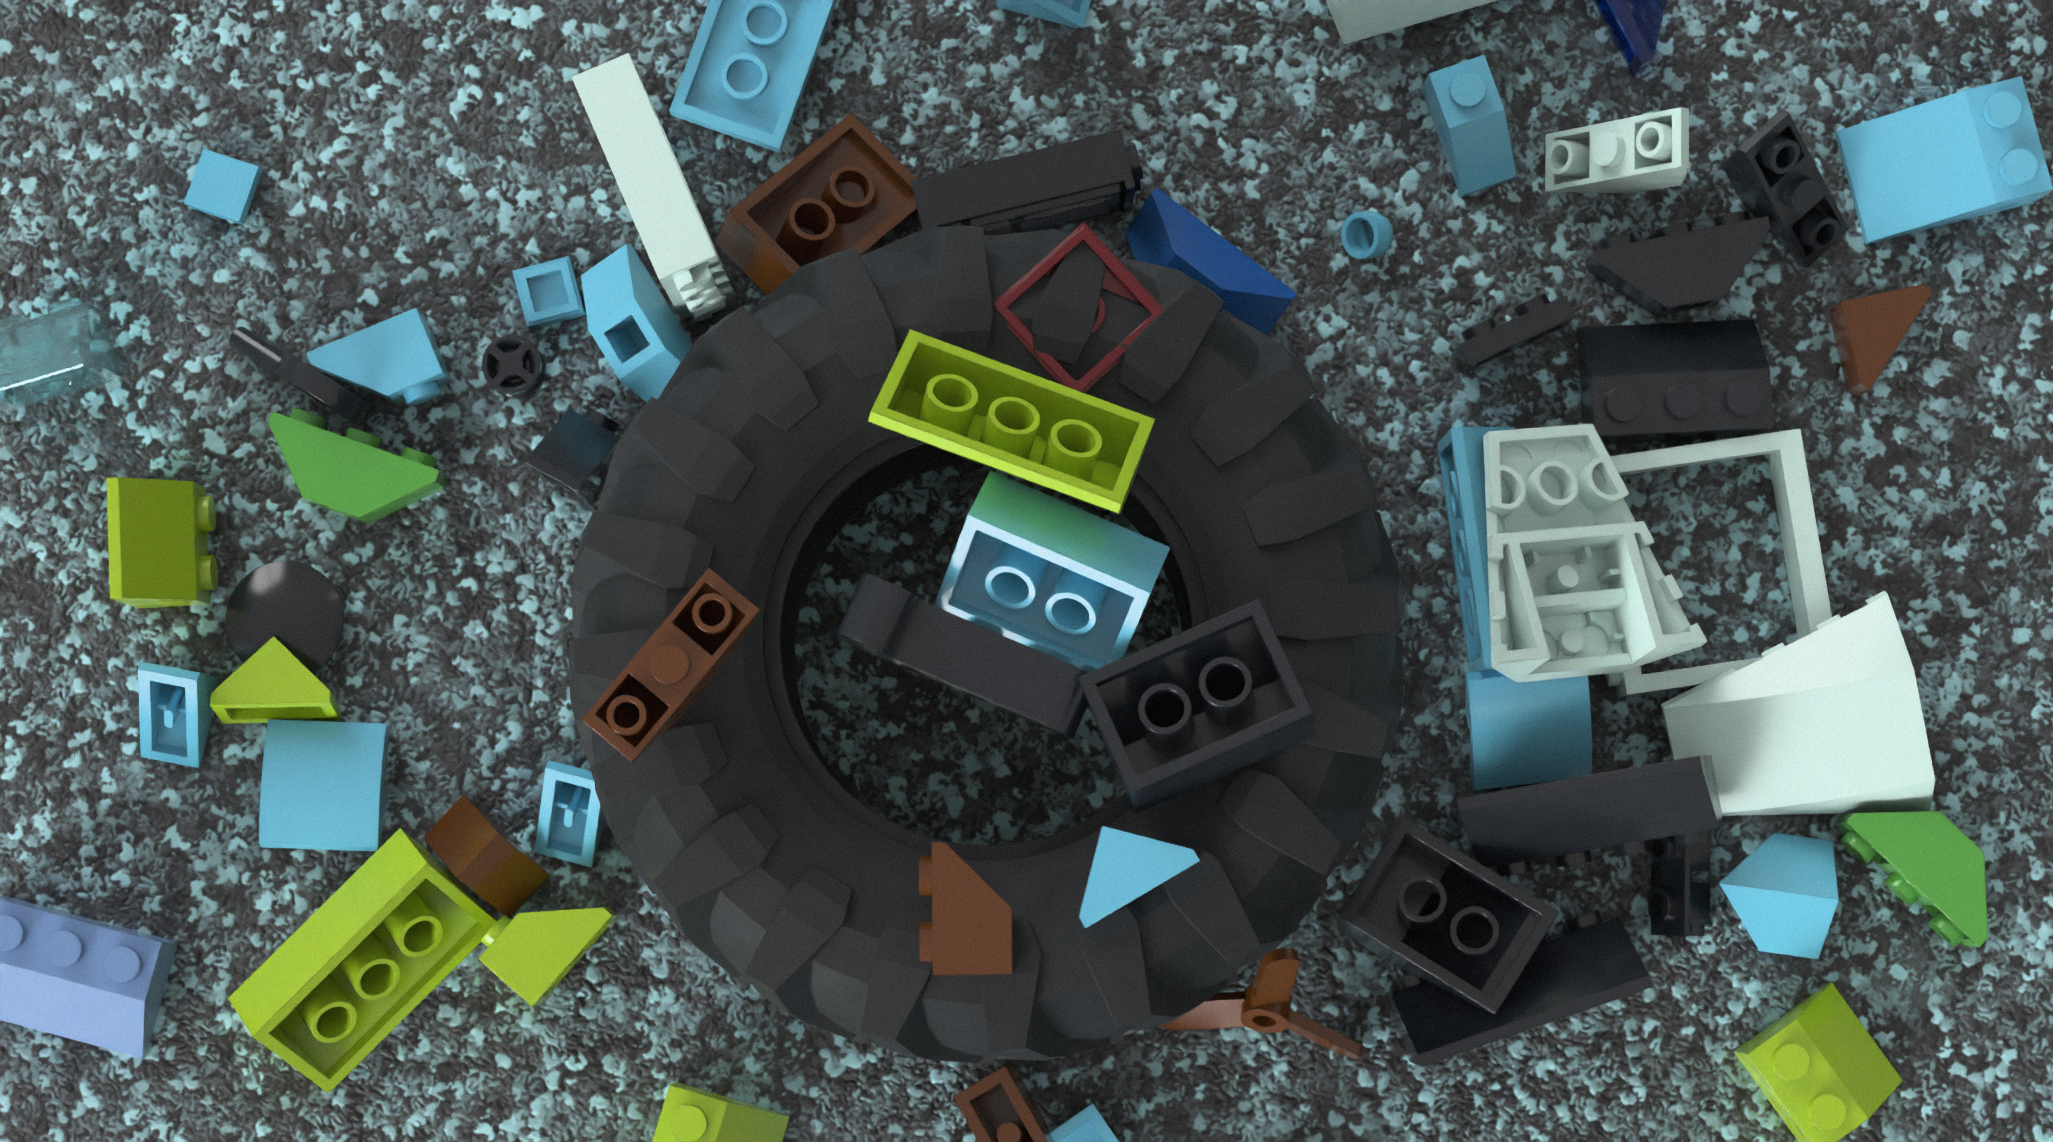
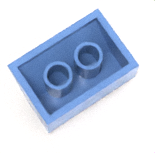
[0,896,178,1058]

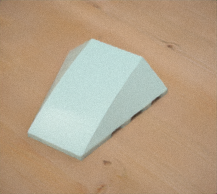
[1483,424,1707,683]
[1661,591,1935,816]

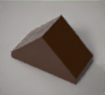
[1828,284,1933,397]
[423,794,551,919]

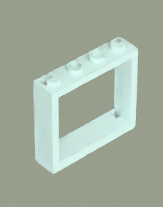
[572,53,736,321]
[1607,429,1832,698]

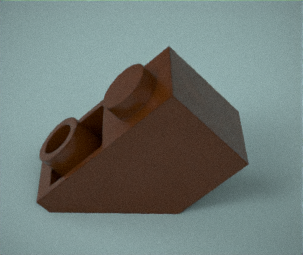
[919,842,1013,975]

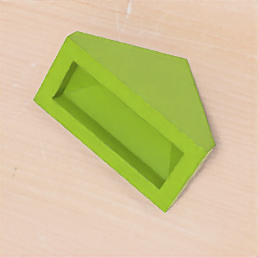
[210,636,341,724]

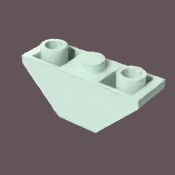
[1545,107,1689,193]

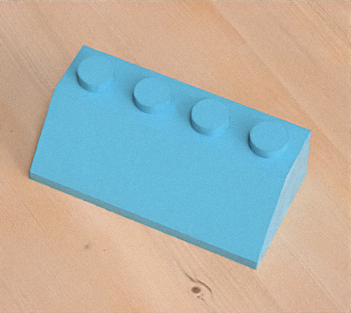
[1437,427,1515,672]

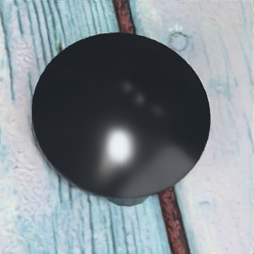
[226,561,344,672]

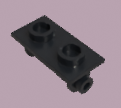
[1648,829,1712,936]

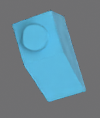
[1421,55,1517,198]
[306,308,452,406]

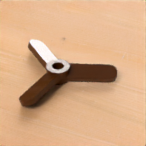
[1161,948,1365,1060]

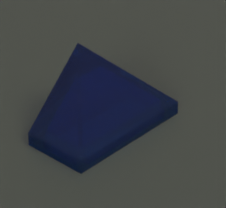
[1593,0,1667,77]

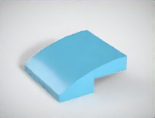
[1465,669,1592,791]
[259,719,390,852]

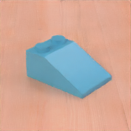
[1835,76,2053,245]

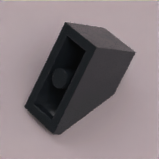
[525,408,621,505]

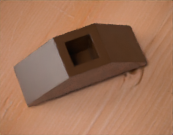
[582,568,760,763]

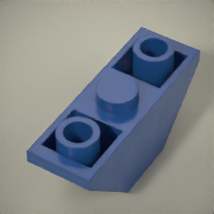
[1125,187,1297,335]

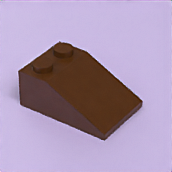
[715,113,917,296]

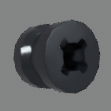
[482,335,547,400]

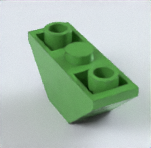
[268,408,449,524]
[1834,811,1988,947]

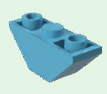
[581,243,693,403]

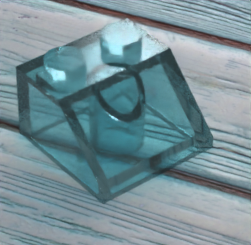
[0,298,122,412]

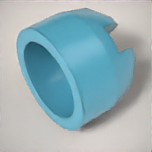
[1341,211,1393,259]

